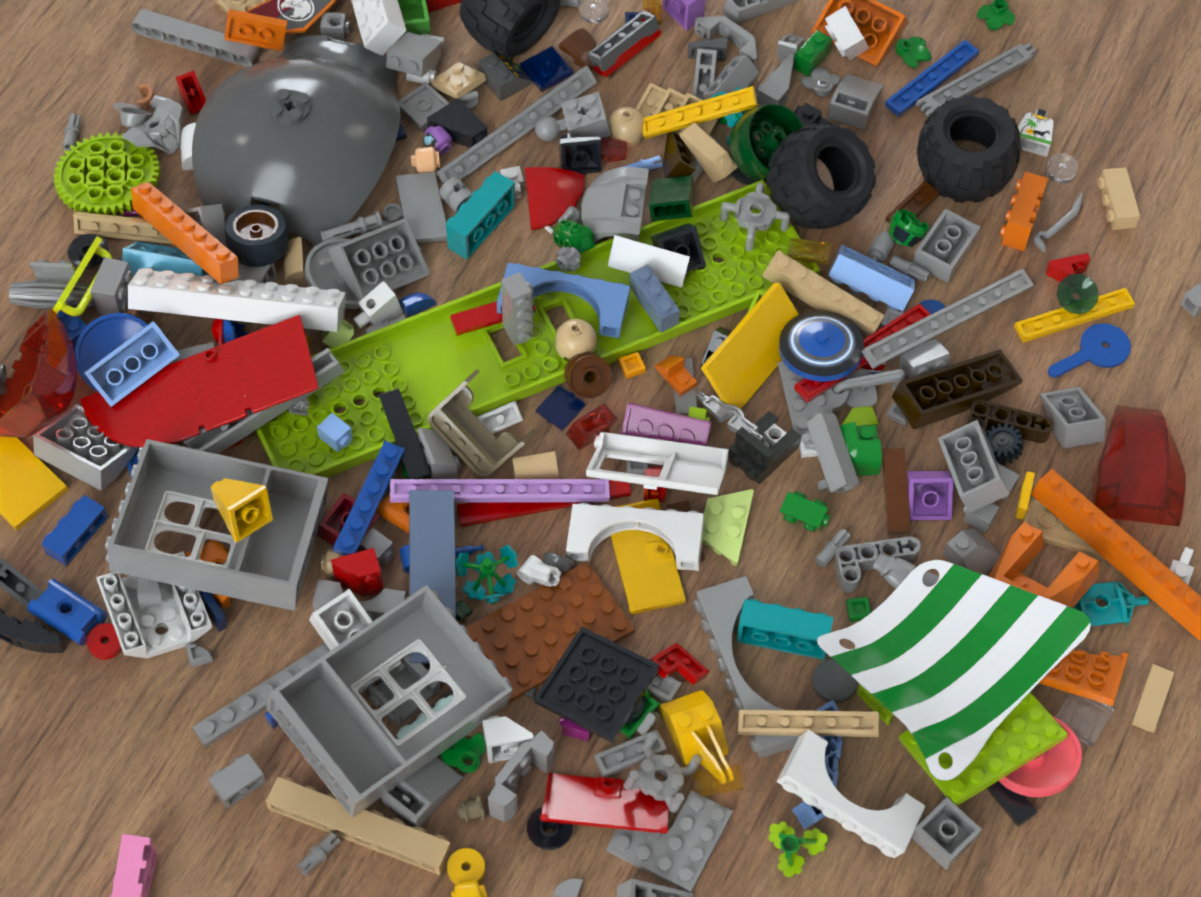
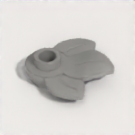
[801,68,840,97]

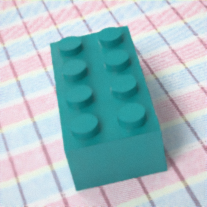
[446,171,516,260]
[736,599,834,660]

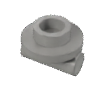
[460,90,479,109]
[558,206,581,223]

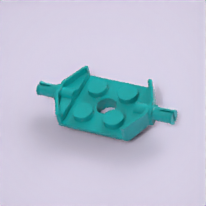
[1073,581,1149,627]

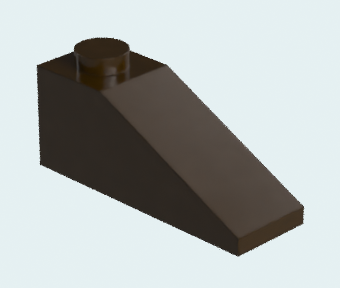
[662,131,695,178]

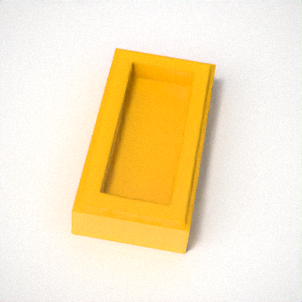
[1015,471,1035,520]

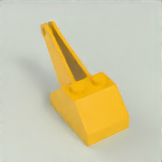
[659,690,734,784]

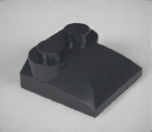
[559,133,601,174]

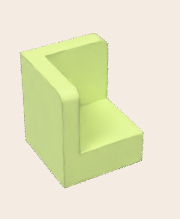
[322,319,354,348]

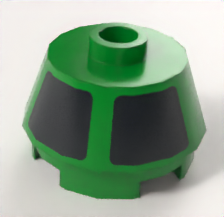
[888,209,929,247]

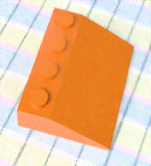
[811,0,908,67]

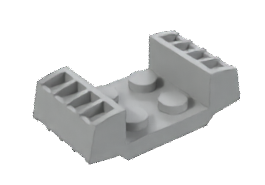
[488,730,555,823]

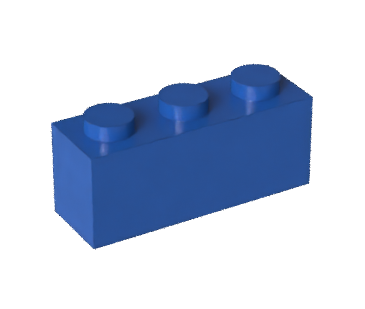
[42,495,109,567]

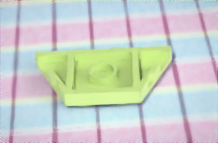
[702,489,754,566]

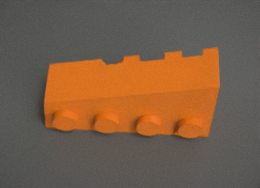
[999,171,1048,251]

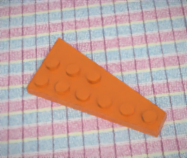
[1039,650,1129,706]

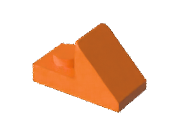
[655,355,697,397]

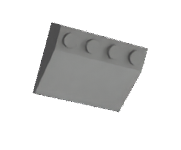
[328,218,430,301]
[33,404,140,490]

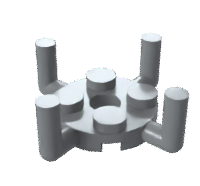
[720,183,790,251]
[624,732,702,813]

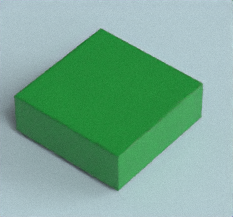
[845,597,871,622]

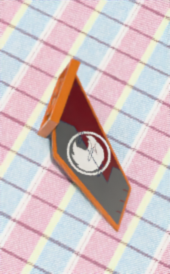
[224,0,338,51]

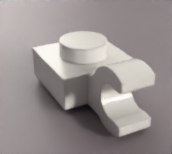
[500,166,524,199]
[1169,547,1194,585]

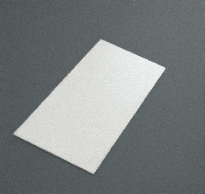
[608,235,689,288]

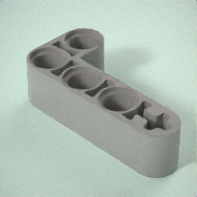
[834,537,921,593]

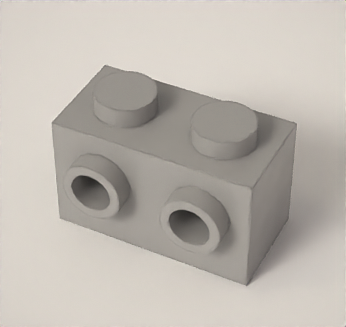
[899,338,950,379]
[208,753,266,809]

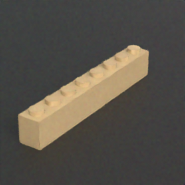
[266,777,451,875]

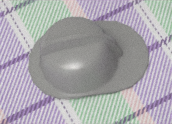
[112,102,153,129]

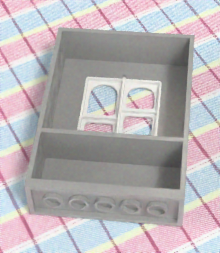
[105,439,328,611]
[267,585,512,818]

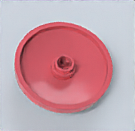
[999,716,1082,797]

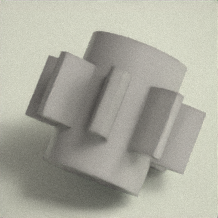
[556,247,581,272]

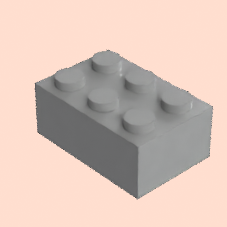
[913,209,981,283]

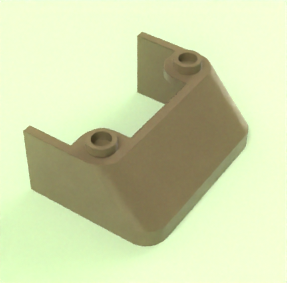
[428,369,536,478]

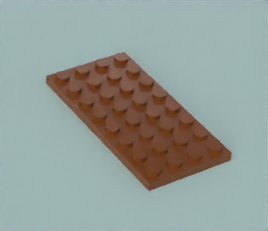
[465,561,635,704]

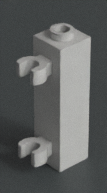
[801,411,860,493]

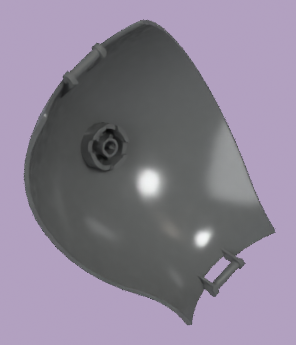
[192,35,400,246]

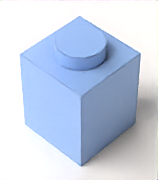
[317,413,353,452]

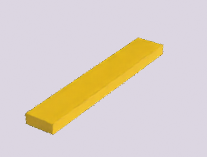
[643,86,758,139]
[1014,287,1135,343]

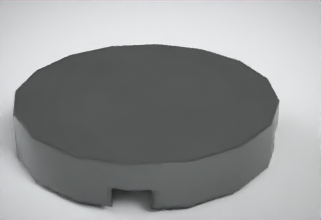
[812,659,858,703]

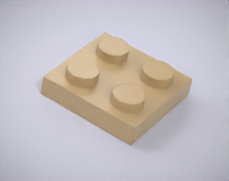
[431,62,486,99]

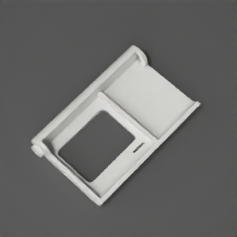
[586,432,729,495]

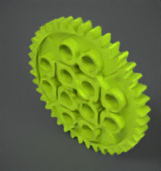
[53,132,161,216]

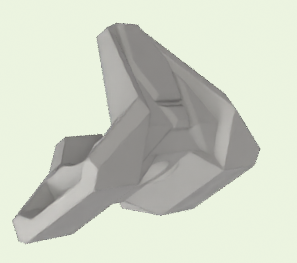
[122,98,184,154]

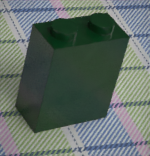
[648,175,696,221]

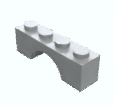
[312,579,407,621]

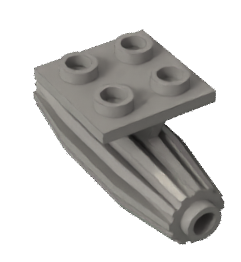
[9,260,95,309]

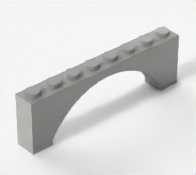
[693,576,799,759]

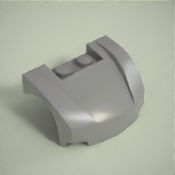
[580,167,649,245]

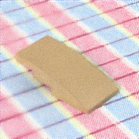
[636,82,718,135]

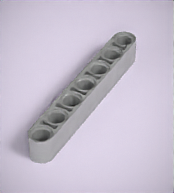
[131,9,260,67]

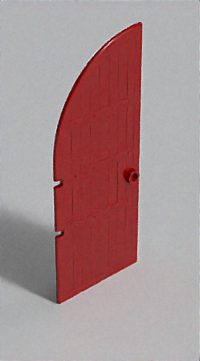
[80,314,319,447]

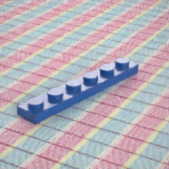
[885,40,979,117]
[333,441,405,556]

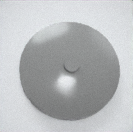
[304,238,360,309]

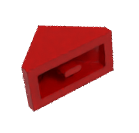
[175,70,206,114]

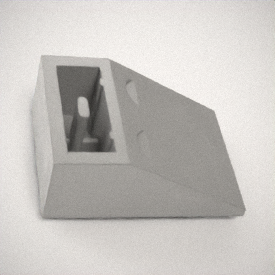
[828,73,883,130]
[381,757,464,827]

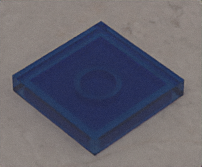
[520,46,574,92]

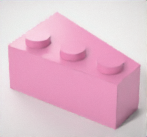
[109,834,158,897]

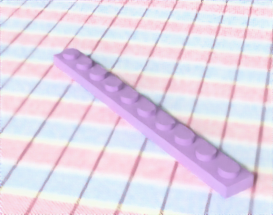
[390,479,610,502]

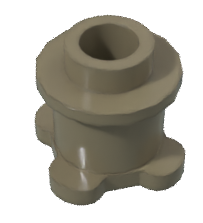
[457,794,485,823]

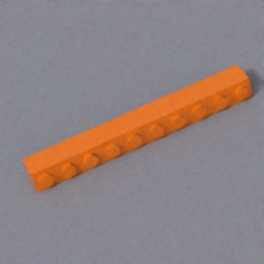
[1031,469,1201,641]

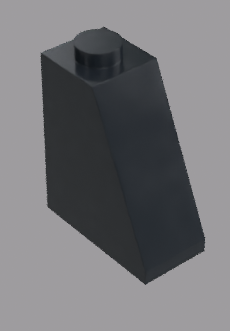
[427,98,488,148]

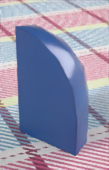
[398,292,437,318]

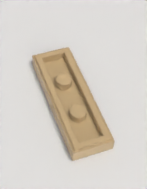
[1131,664,1175,733]

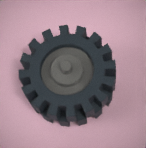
[985,423,1023,465]

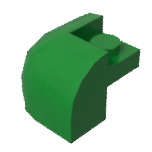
[840,422,882,476]

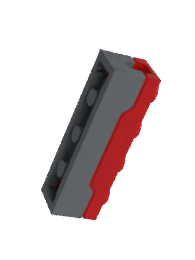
[588,10,662,78]

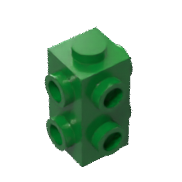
[552,219,595,254]
[779,491,832,532]

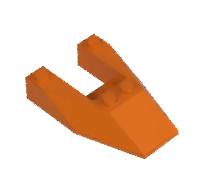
[988,522,1099,608]

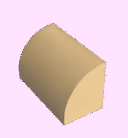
[284,237,306,286]
[512,451,559,479]

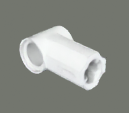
[517,555,561,587]

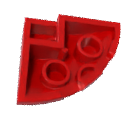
[525,167,585,230]

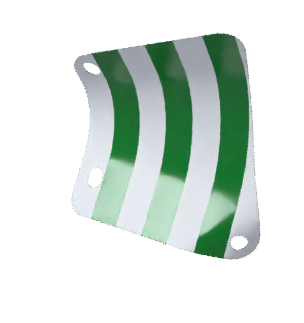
[817,560,1091,781]

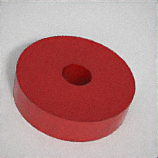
[86,623,122,660]

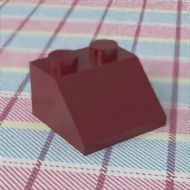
[317,493,380,546]

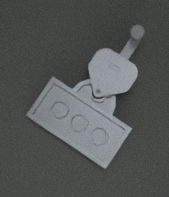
[778,361,905,436]

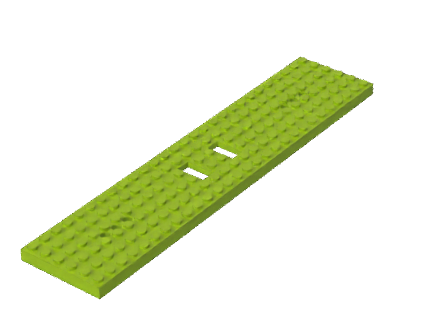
[255,180,820,478]

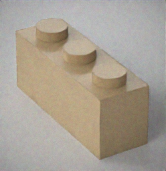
[1097,167,1140,230]

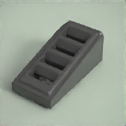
[687,38,728,61]

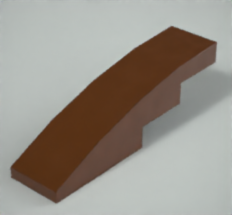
[882,448,910,533]

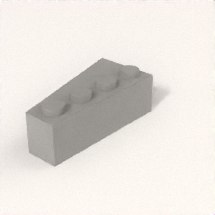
[722,0,800,24]

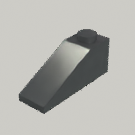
[0,557,44,607]

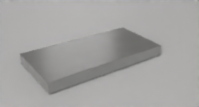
[395,172,447,243]

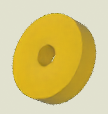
[447,848,485,885]

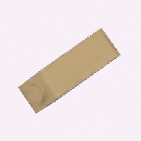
[679,123,738,183]

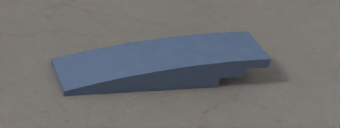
[409,490,456,663]

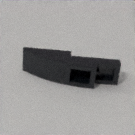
[0,608,66,653]

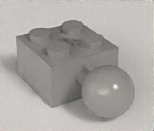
[535,92,611,142]

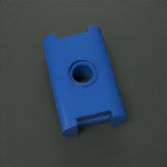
[27,579,108,646]

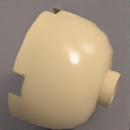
[608,107,644,147]
[555,319,597,359]

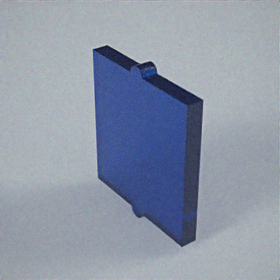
[535,385,586,431]

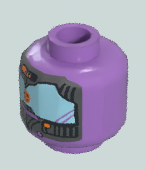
[423,126,452,156]

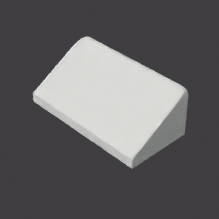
[477,401,523,434]

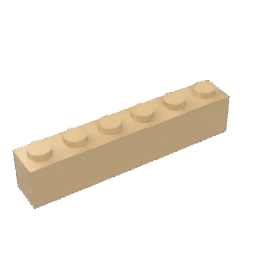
[762,250,885,339]

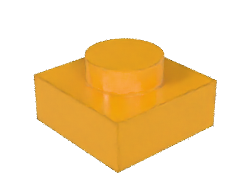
[618,352,646,379]

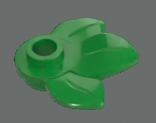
[976,0,1015,31]
[895,37,932,68]
[441,733,485,773]

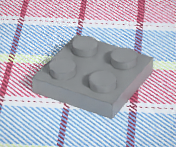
[399,82,449,130]

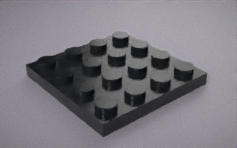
[533,626,660,743]

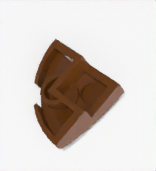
[559,28,596,71]

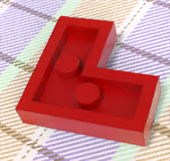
[650,642,710,686]

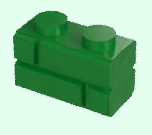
[793,30,832,77]

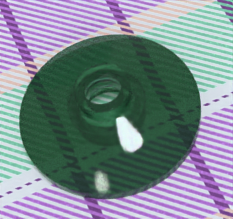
[1057,274,1098,314]

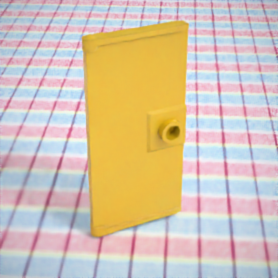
[610,499,686,615]

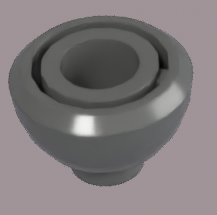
[543,552,574,575]

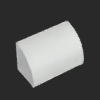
[180,123,196,171]

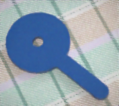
[1048,323,1131,378]

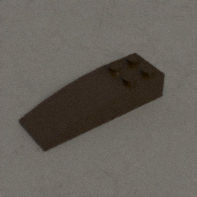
[892,349,1023,430]

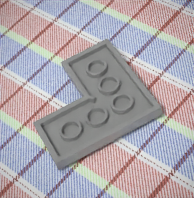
[606,791,733,893]

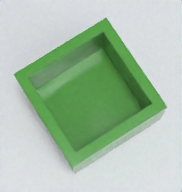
[398,0,431,39]

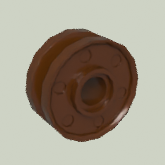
[564,351,612,399]

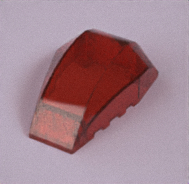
[0,308,77,438]
[1092,405,1186,527]

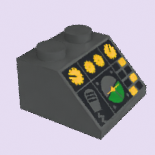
[478,53,533,101]

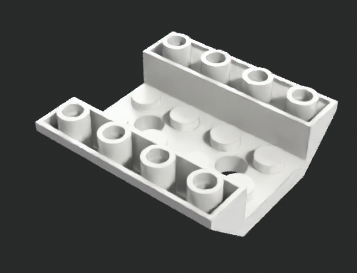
[96,552,212,658]

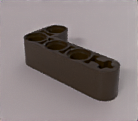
[966,400,1053,443]

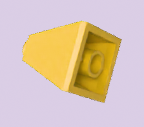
[211,478,273,543]

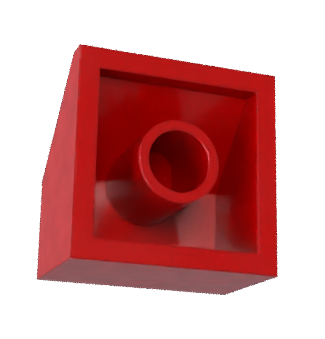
[331,548,384,596]

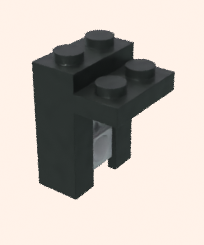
[728,411,801,484]

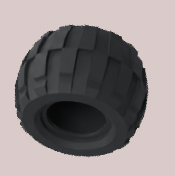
[460,0,561,58]
[917,95,1022,203]
[767,123,876,229]

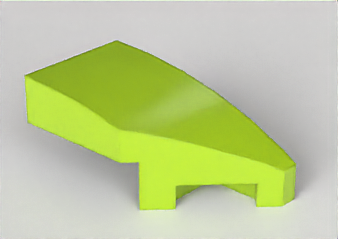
[841,406,879,426]

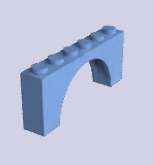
[497,263,630,339]

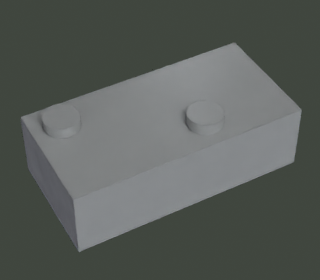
[938,420,1010,513]

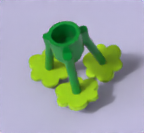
[768,821,828,878]

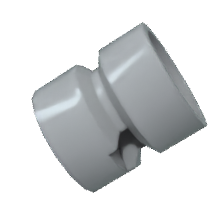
[439,177,472,213]

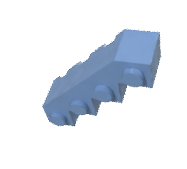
[792,700,843,829]

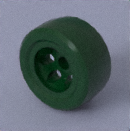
[729,104,804,182]

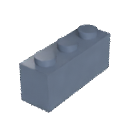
[629,265,680,333]

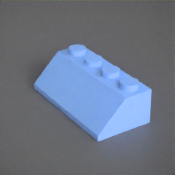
[828,244,915,311]
[84,321,180,407]

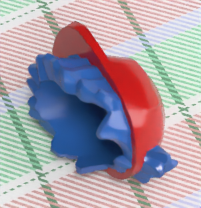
[211,318,248,345]

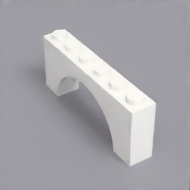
[566,503,705,571]
[777,730,925,858]

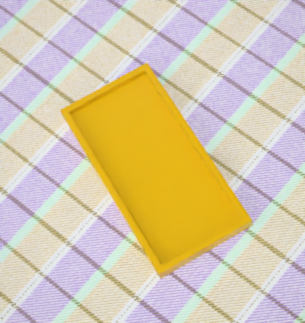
[701,283,799,409]
[0,421,68,531]

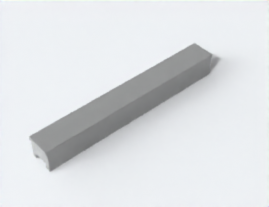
[183,348,345,454]

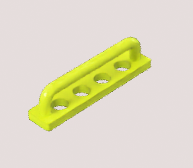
[50,236,112,316]

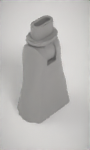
[872,553,939,589]

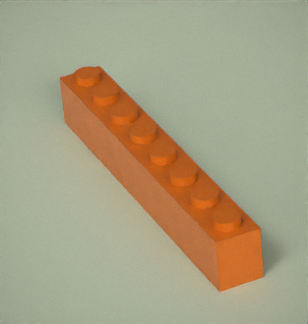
[131,182,239,284]

